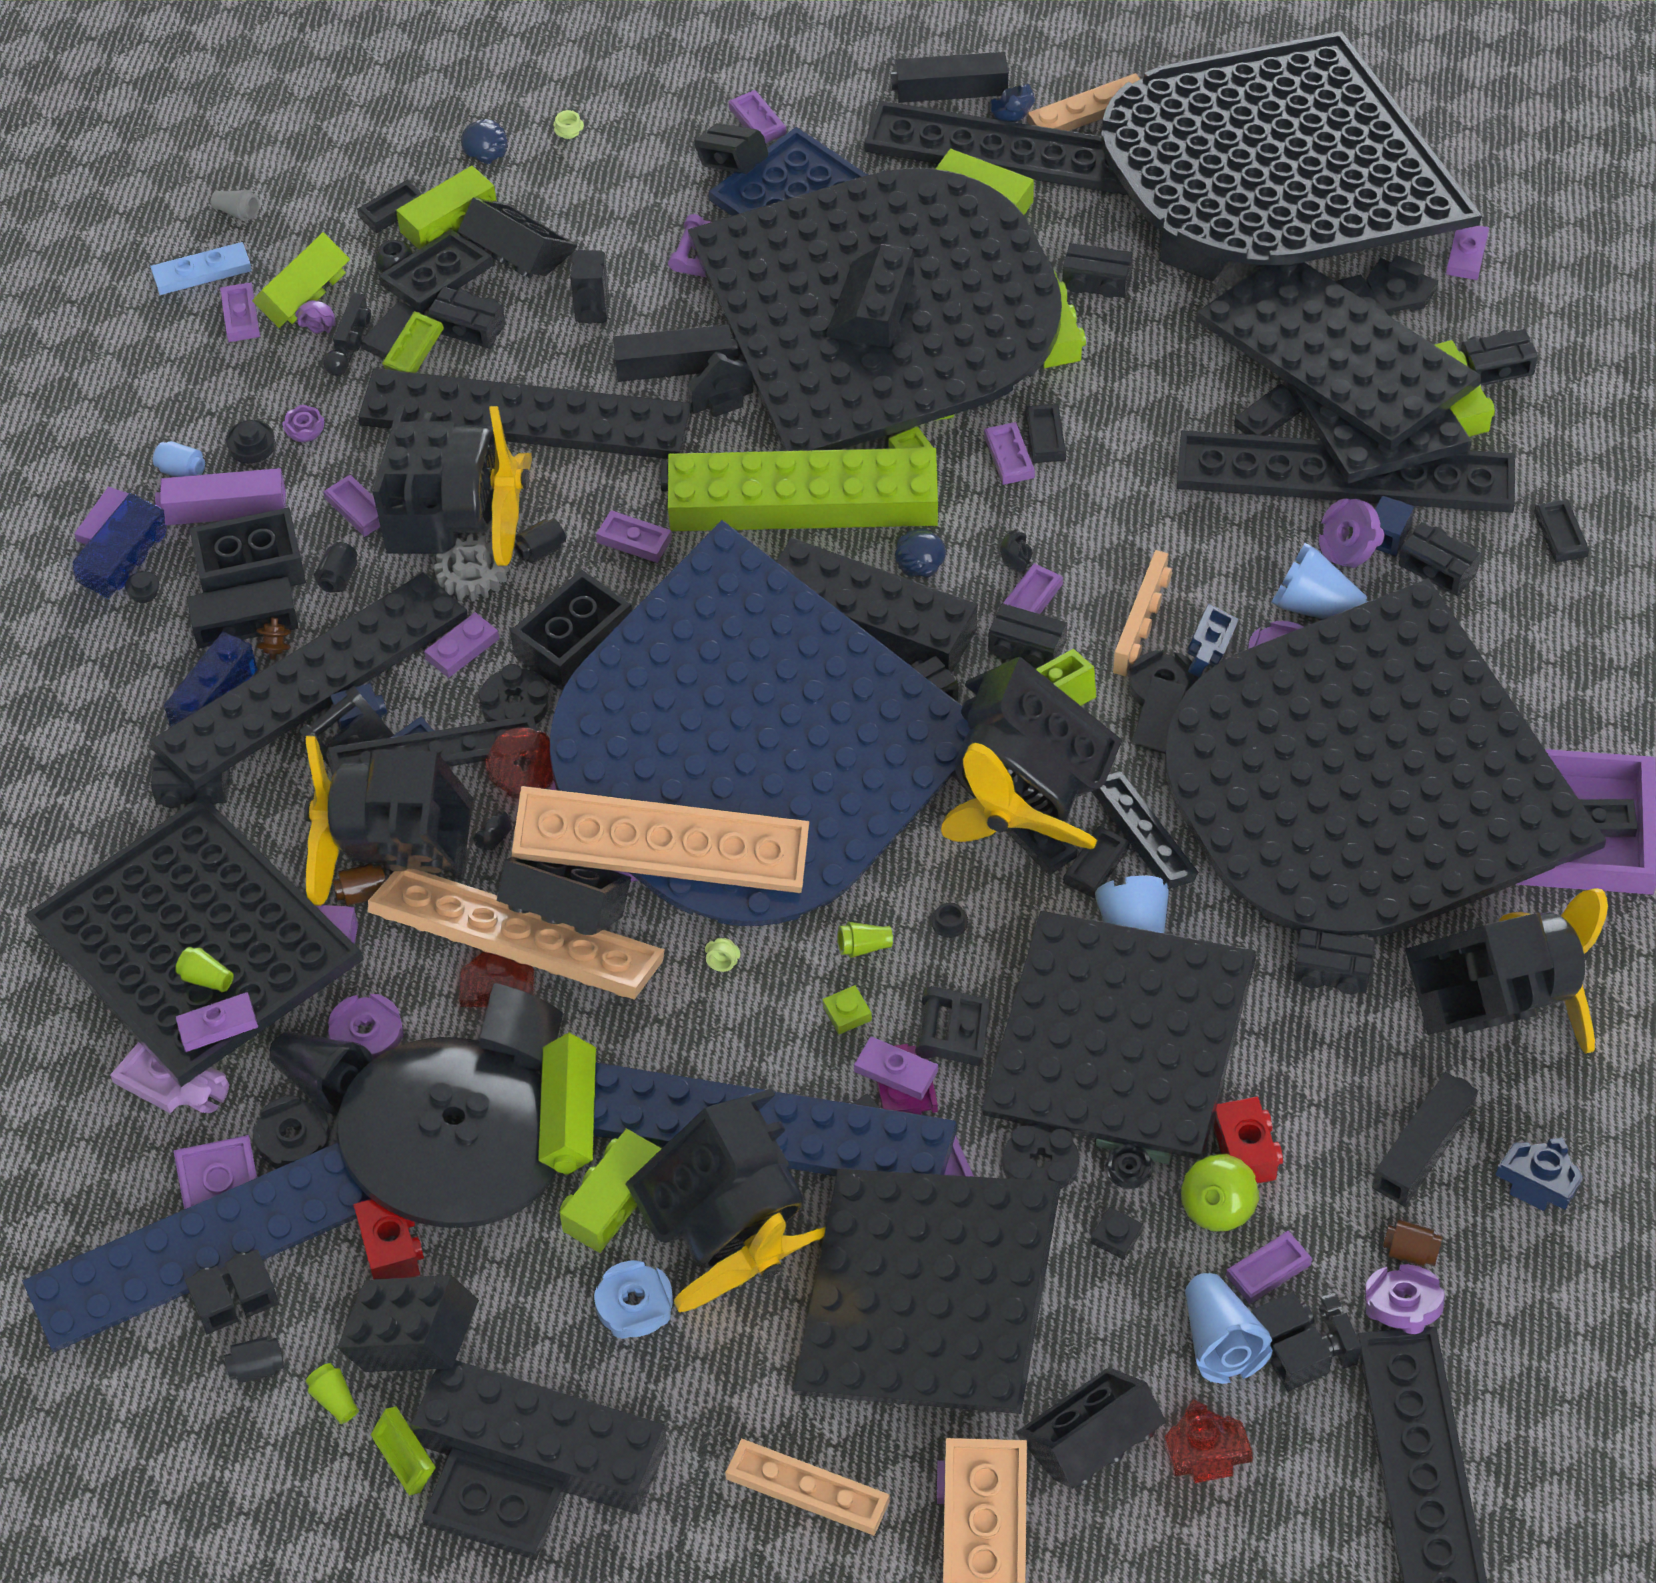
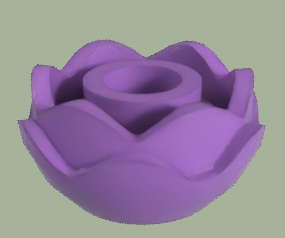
[295,301,336,334]
[283,405,324,442]

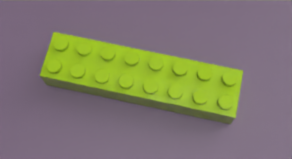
[668,448,938,532]

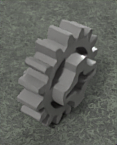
[434,535,509,601]

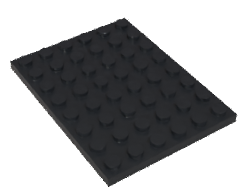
[24,797,364,1087]

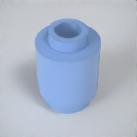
[153,441,205,477]

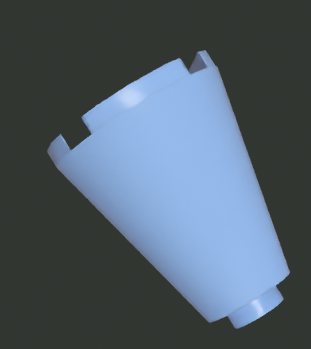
[1095,876,1169,933]
[1185,1273,1273,1384]

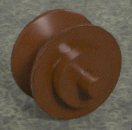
[256,618,291,660]

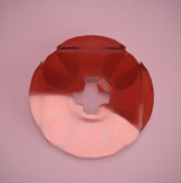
[486,728,554,799]

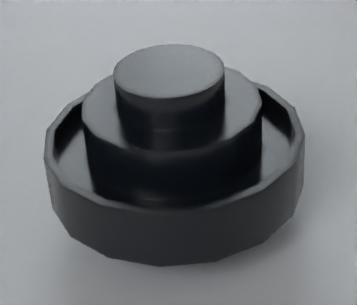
[226,420,276,464]

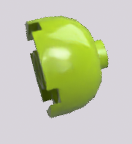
[1181,1154,1259,1232]

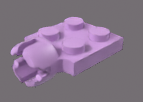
[110,1042,229,1114]

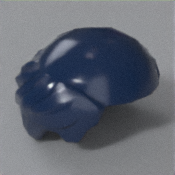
[990,84,1035,122]
[461,119,508,164]
[895,529,946,578]

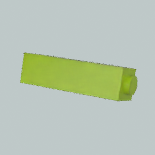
[539,1032,596,1175]

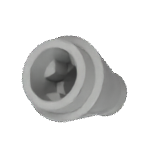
[211,190,260,221]

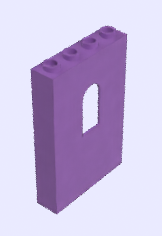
[1517,749,1656,895]

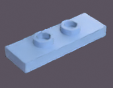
[150,242,252,295]

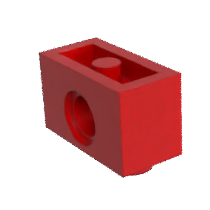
[1212,1096,1283,1184]
[354,1199,424,1280]

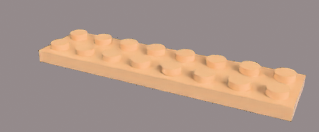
[512,786,809,893]
[368,869,665,1000]

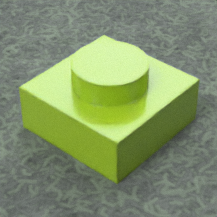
[889,426,933,449]
[822,985,872,1035]

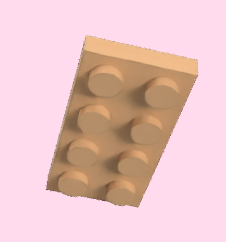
[943,1438,1027,1583]

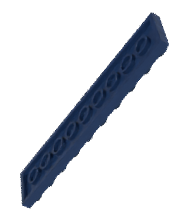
[593,1062,958,1176]
[22,1143,371,1353]

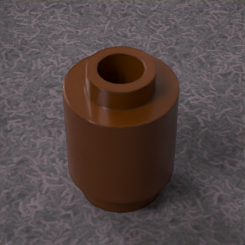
[333,863,386,906]
[1383,1219,1443,1267]

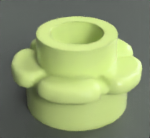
[553,110,584,139]
[705,938,741,972]

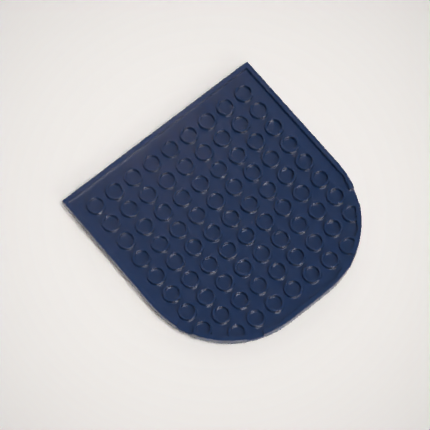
[550,520,970,926]

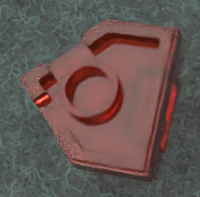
[459,951,535,1007]
[1164,1399,1253,1483]

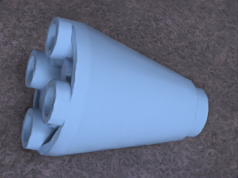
[1271,543,1369,619]

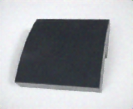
[478,983,563,1071]

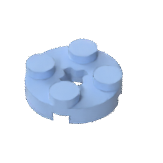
[594,1260,673,1339]

